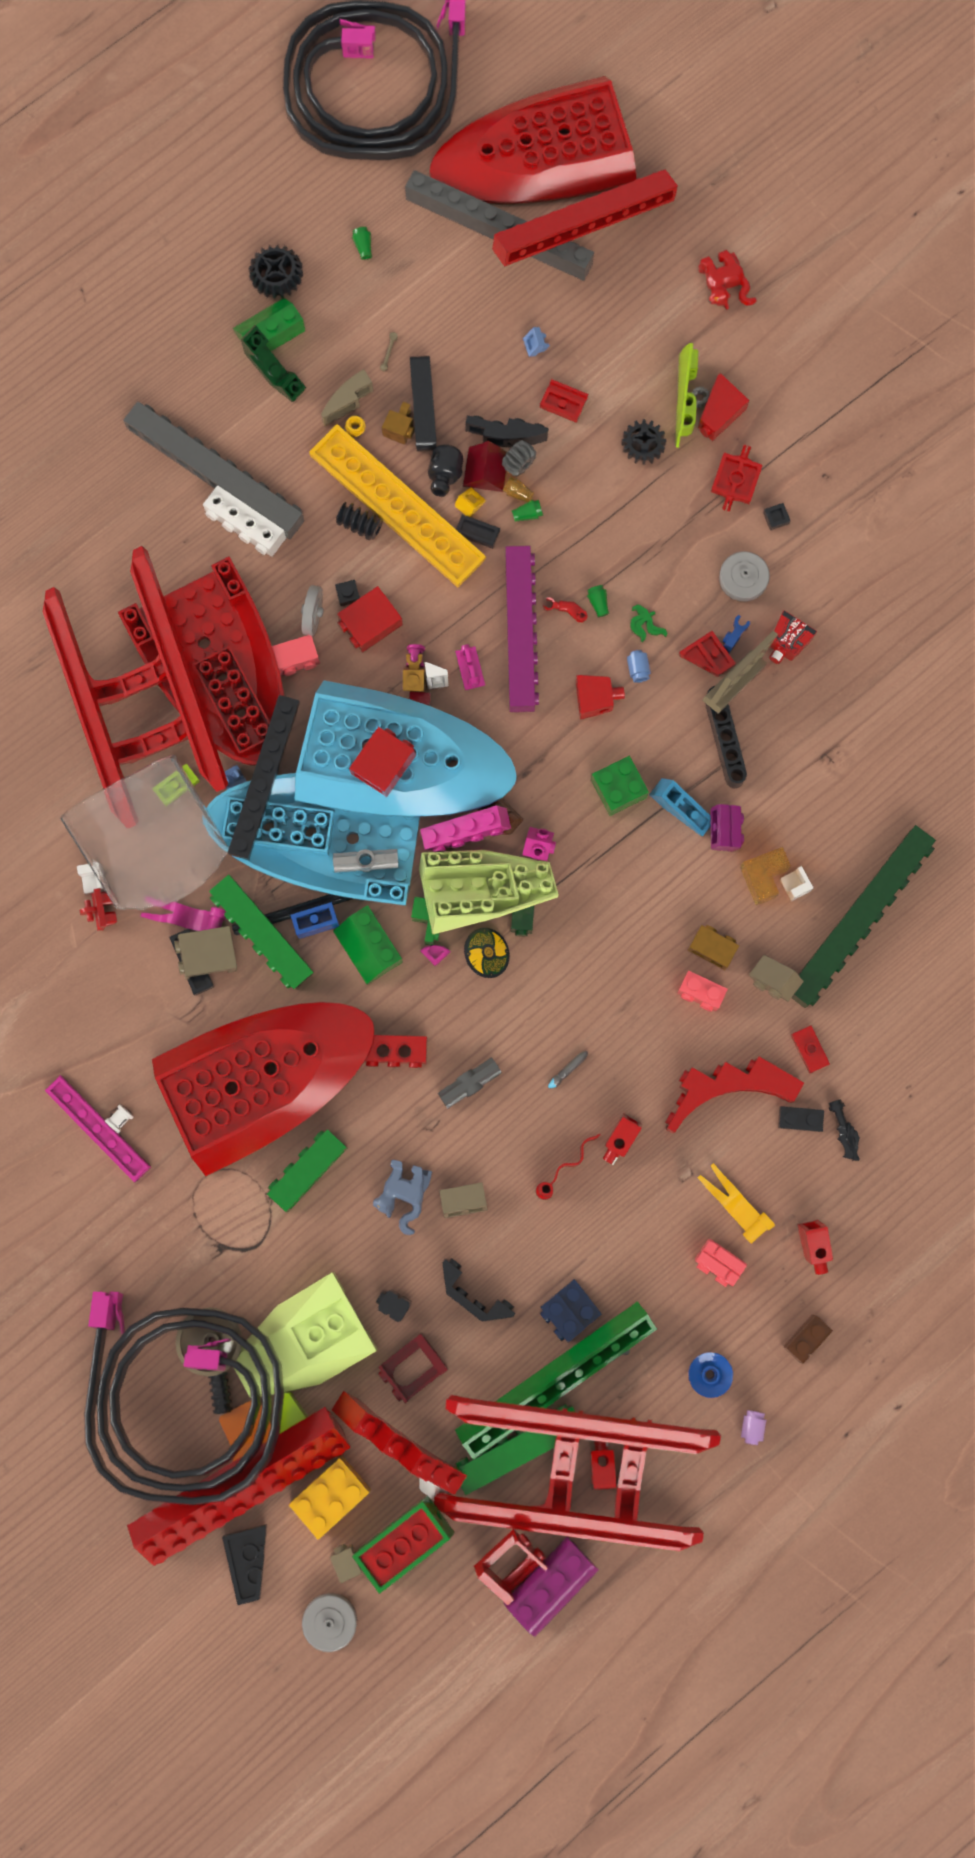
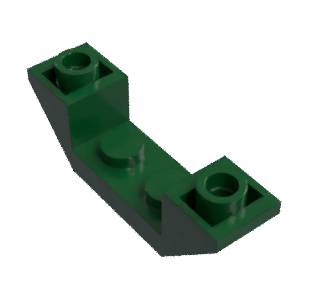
[241,325,306,402]

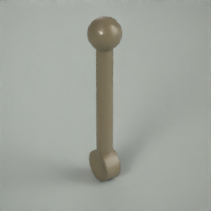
[380,332,398,371]

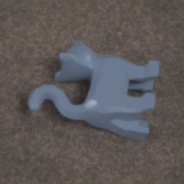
[373,1160,432,1235]

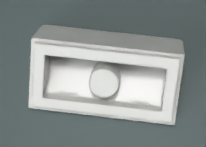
[425,662,449,689]

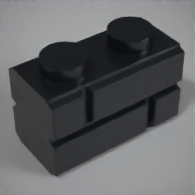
[376,1289,411,1322]

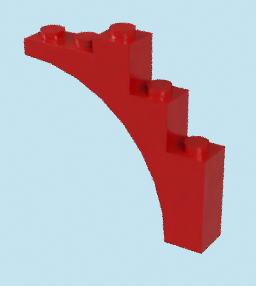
[665,1057,804,1133]
[331,1391,467,1495]

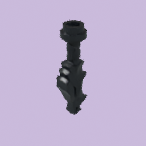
[829,1099,860,1161]

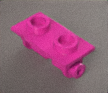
[455,644,485,690]

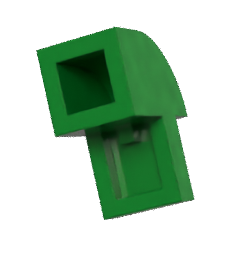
[411,897,440,945]

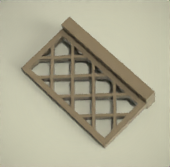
[703,631,778,714]

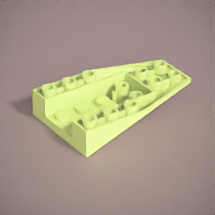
[419,850,559,934]
[233,1272,378,1399]

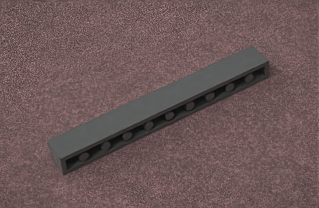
[405,170,594,281]
[123,402,304,540]

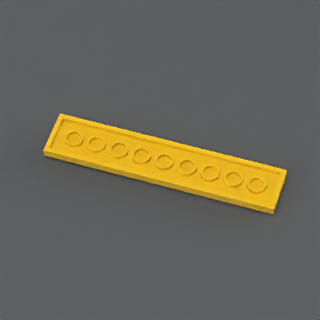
[309,424,486,588]

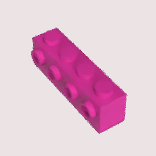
[420,806,511,852]

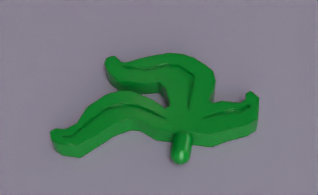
[630,605,667,642]

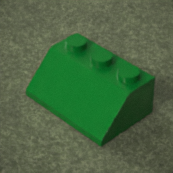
[233,298,305,351]
[333,905,403,985]

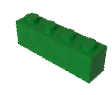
[267,1129,348,1212]

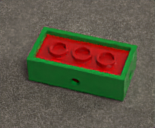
[352,1495,455,1594]

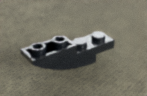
[465,415,549,447]

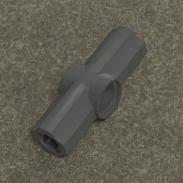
[438,1057,502,1109]

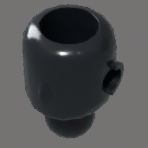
[428,444,464,497]

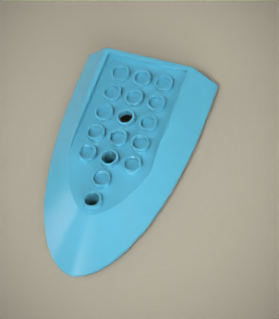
[294,680,517,816]
[204,773,420,906]

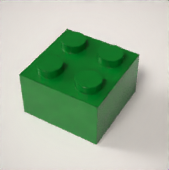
[591,755,649,816]

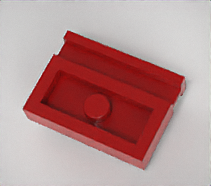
[540,379,589,423]

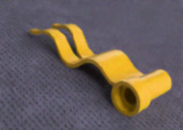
[697,1163,775,1244]

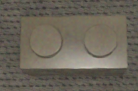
[749,955,804,1002]

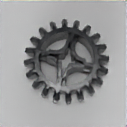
[249,244,303,300]

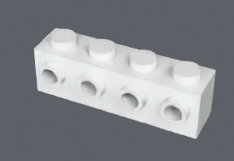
[203,485,286,557]

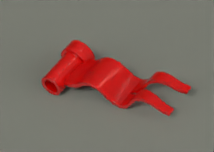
[536,1133,600,1200]

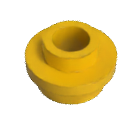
[345,416,366,437]

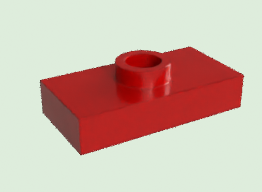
[791,1025,830,1074]

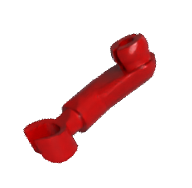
[543,597,588,623]

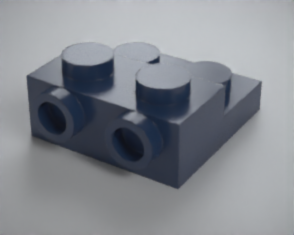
[540,1279,602,1343]

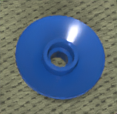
[688,1352,733,1398]

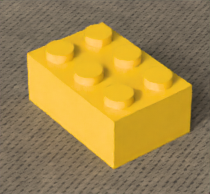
[289,1455,371,1540]

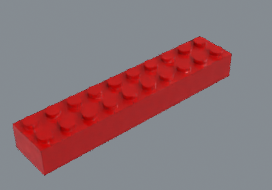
[127,1407,351,1566]

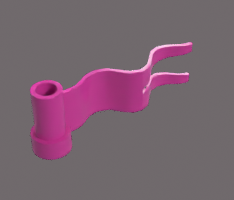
[140,896,226,931]

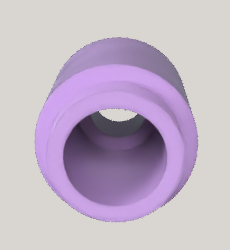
[741,1410,766,1445]

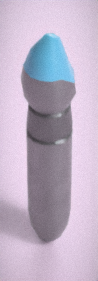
[548,1051,588,1088]

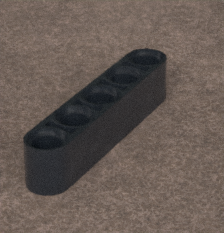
[410,355,437,452]
[705,686,747,789]

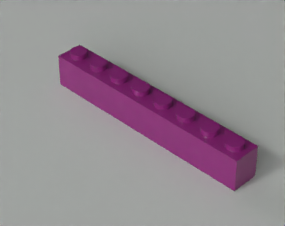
[506,546,539,712]

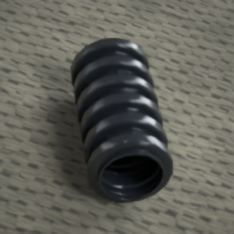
[208,1372,233,1414]

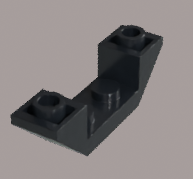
[442,1258,516,1322]

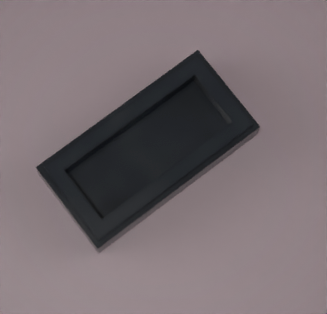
[456,514,500,549]

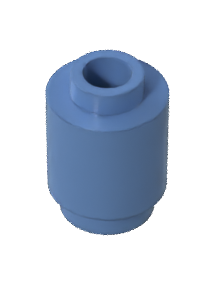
[627,650,651,683]

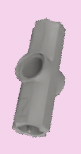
[333,849,399,873]

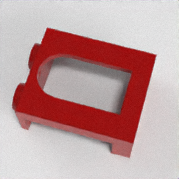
[474,1529,548,1606]

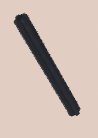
[232,894,353,935]

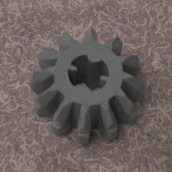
[502,440,536,476]

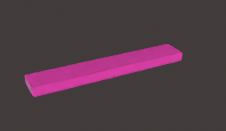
[45,1075,151,1183]

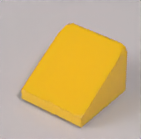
[455,488,486,517]

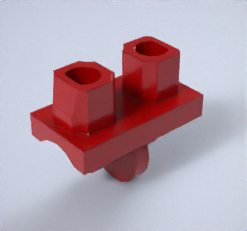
[79,888,117,931]

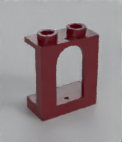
[378,1333,448,1403]

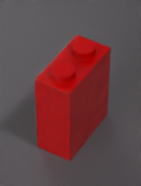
[337,586,403,653]
[349,726,416,797]

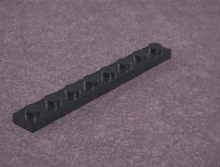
[228,695,300,860]

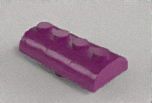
[504,1536,599,1637]

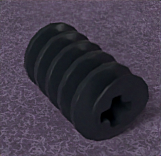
[336,502,383,540]

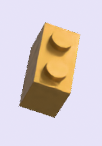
[687,925,740,971]

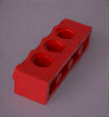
[364,1035,428,1068]

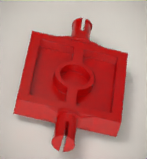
[711,445,763,511]

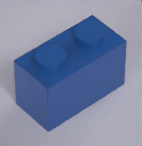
[291,902,339,939]

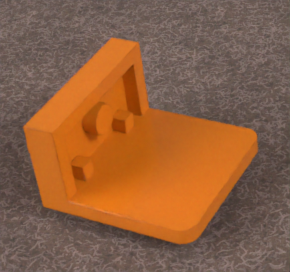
[219,1400,271,1461]

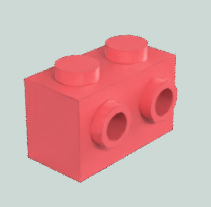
[677,970,728,1012]

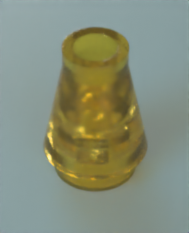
[503,477,534,503]

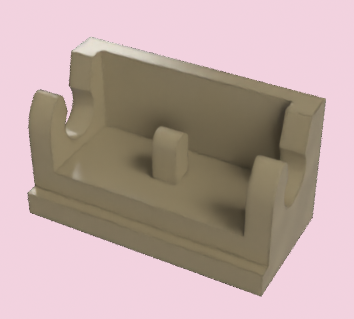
[439,1182,487,1218]

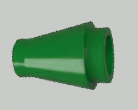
[352,227,372,260]
[512,499,543,522]
[587,585,609,617]

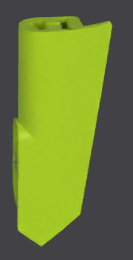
[675,343,698,448]

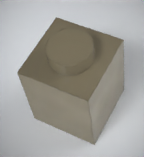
[330,1543,362,1583]

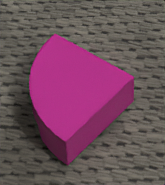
[420,945,450,967]

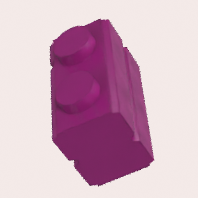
[711,804,744,852]

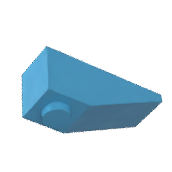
[649,778,711,836]

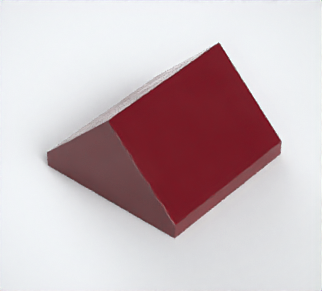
[463,441,507,492]

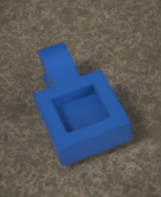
[722,615,750,654]

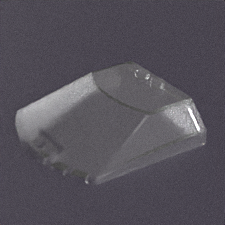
[60,754,229,910]

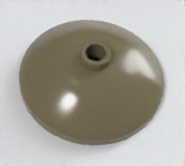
[176,1308,242,1376]

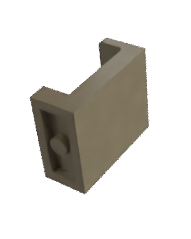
[174,926,237,980]

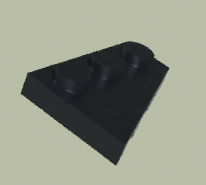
[222,1524,267,1606]

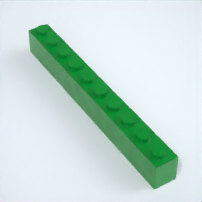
[455,1301,657,1459]

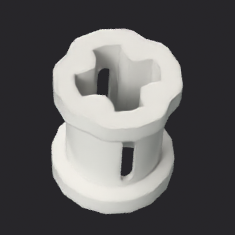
[105,1104,134,1133]

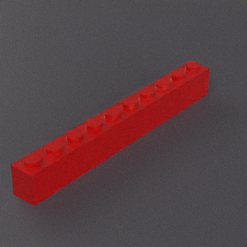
[492,169,678,267]

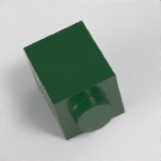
[511,905,534,937]

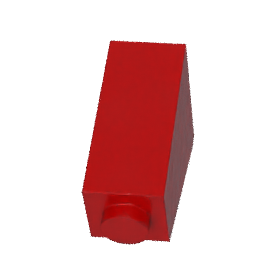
[698,373,749,441]

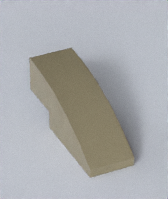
[321,369,373,426]

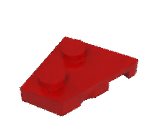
[679,631,736,677]

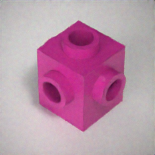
[522,827,556,861]

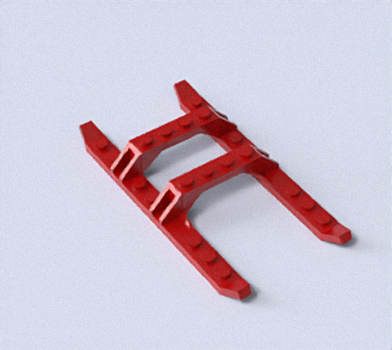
[42,546,228,829]
[434,1395,721,1551]

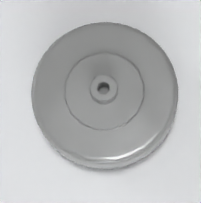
[719,551,770,602]
[301,585,324,636]
[302,1593,357,1652]

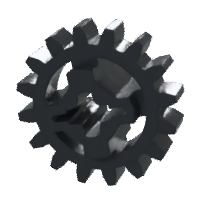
[621,419,666,465]

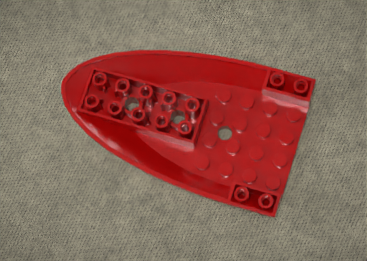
[429,76,637,203]
[118,556,284,766]
[152,1002,374,1176]

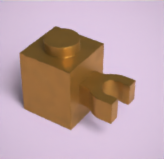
[382,401,415,445]
[403,653,425,691]

